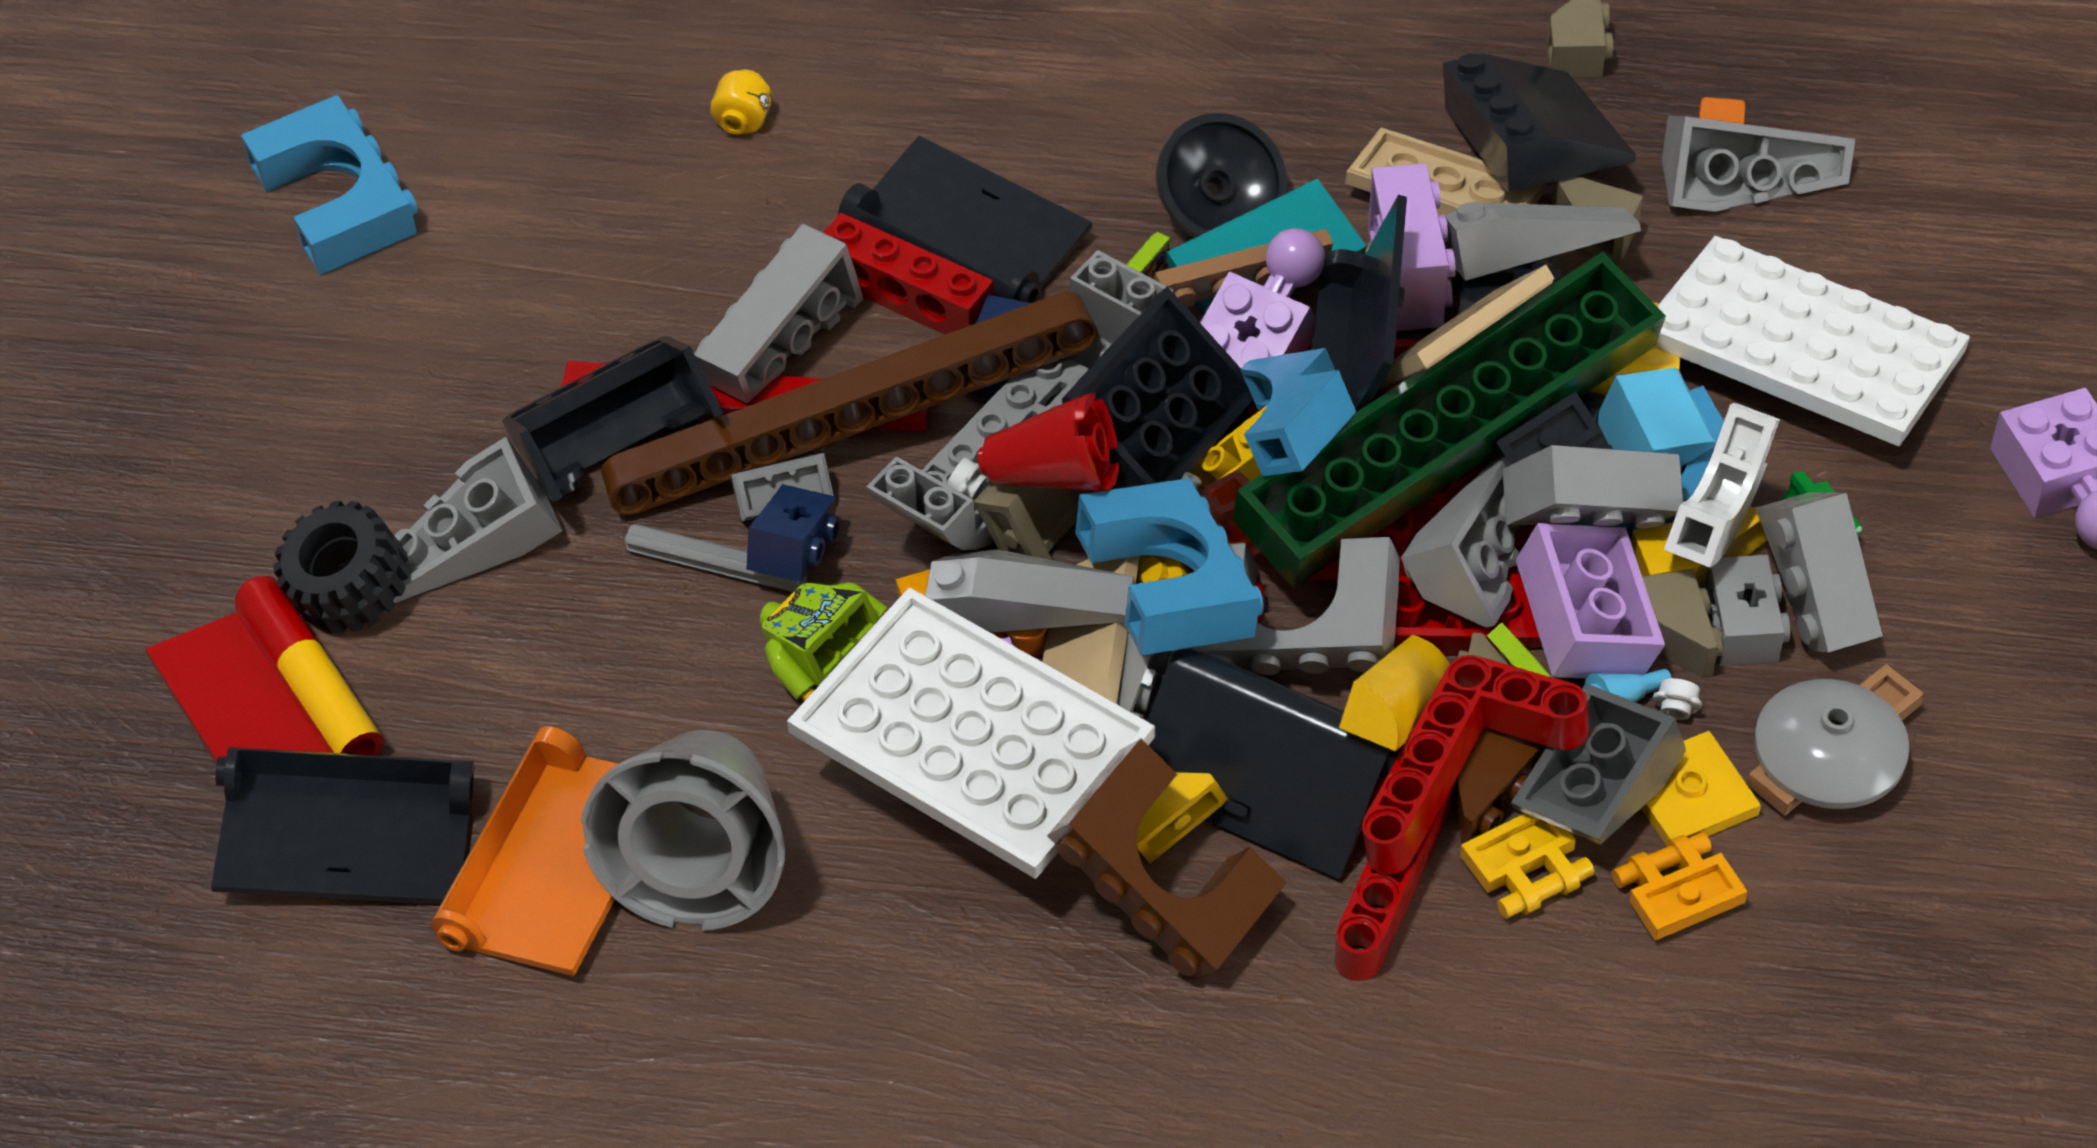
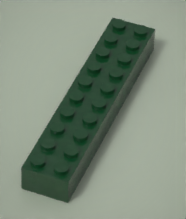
[1232,252,1666,589]

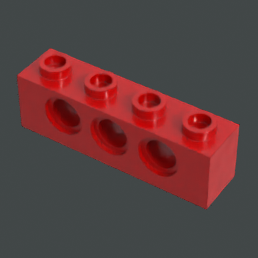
[823,212,994,335]

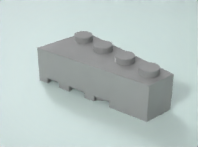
[694,223,864,403]

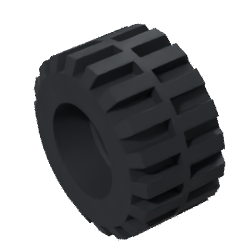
[273,500,410,634]

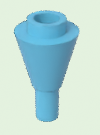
[1582,668,1672,702]

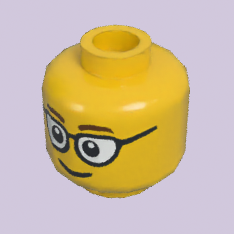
[710,70,772,134]

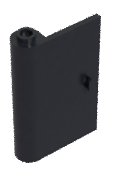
[838,135,1092,303]
[1312,194,1407,412]
[1147,647,1402,880]
[211,747,474,905]

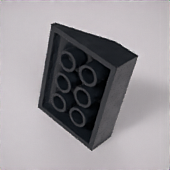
[1443,53,1635,193]
[1062,286,1253,490]

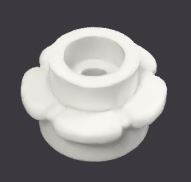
[946,457,988,500]
[1653,678,1703,720]

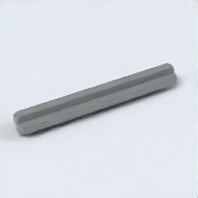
[625,524,807,592]

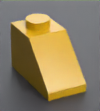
[1137,772,1229,864]

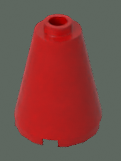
[978,393,1119,492]

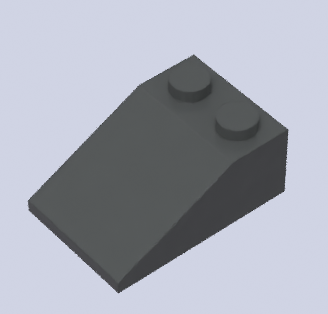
[1511,684,1686,844]

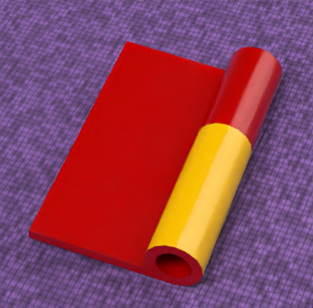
[146,576,384,764]

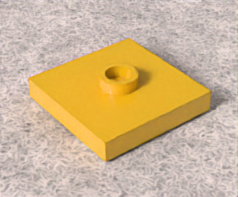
[1641,731,1761,846]

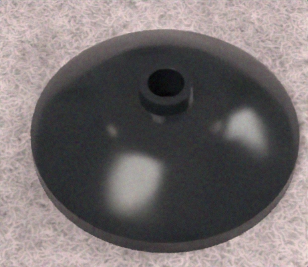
[1156,113,1288,238]

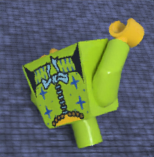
[760,582,887,701]

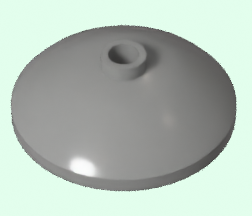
[1754,679,1909,809]

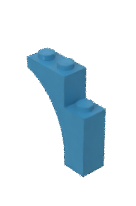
[1240,348,1356,476]

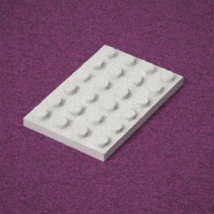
[1655,236,1970,447]
[787,587,1155,879]

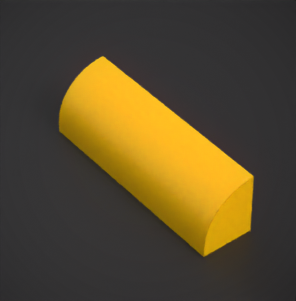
[1339,635,1450,751]

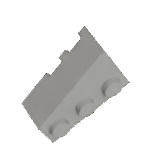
[1502,445,1683,529]
[1756,492,1883,653]

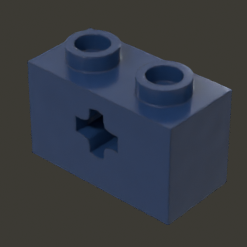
[746,484,841,582]

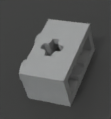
[1704,555,1790,666]

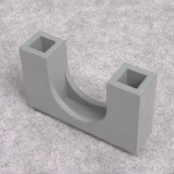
[1194,537,1400,675]

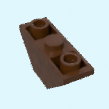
[1453,727,1547,844]

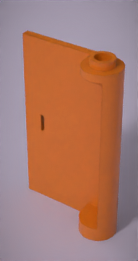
[431,726,618,976]

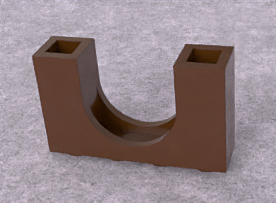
[1047,738,1286,980]

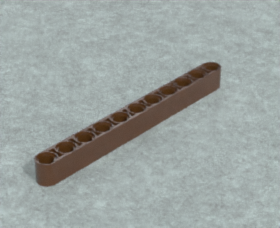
[601,292,1097,515]

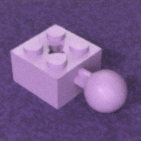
[1200,228,1325,368]
[1990,387,2097,549]

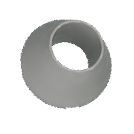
[581,730,785,930]

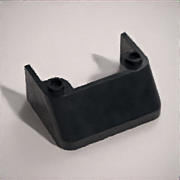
[502,336,724,502]

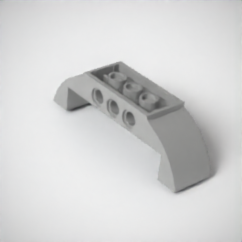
[866,250,1174,550]

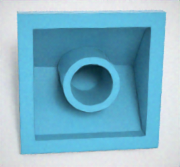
[1597,367,1716,468]

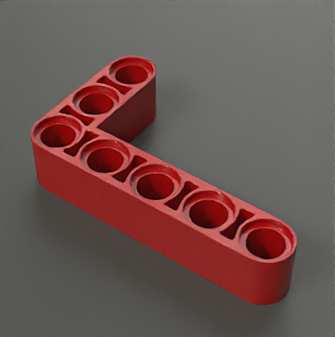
[1362,655,1590,875]
[1334,744,1455,981]

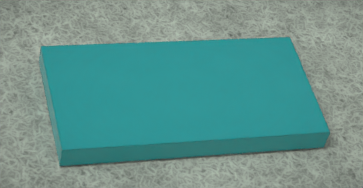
[1165,179,1367,315]

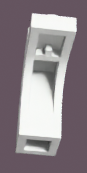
[1664,403,1780,567]

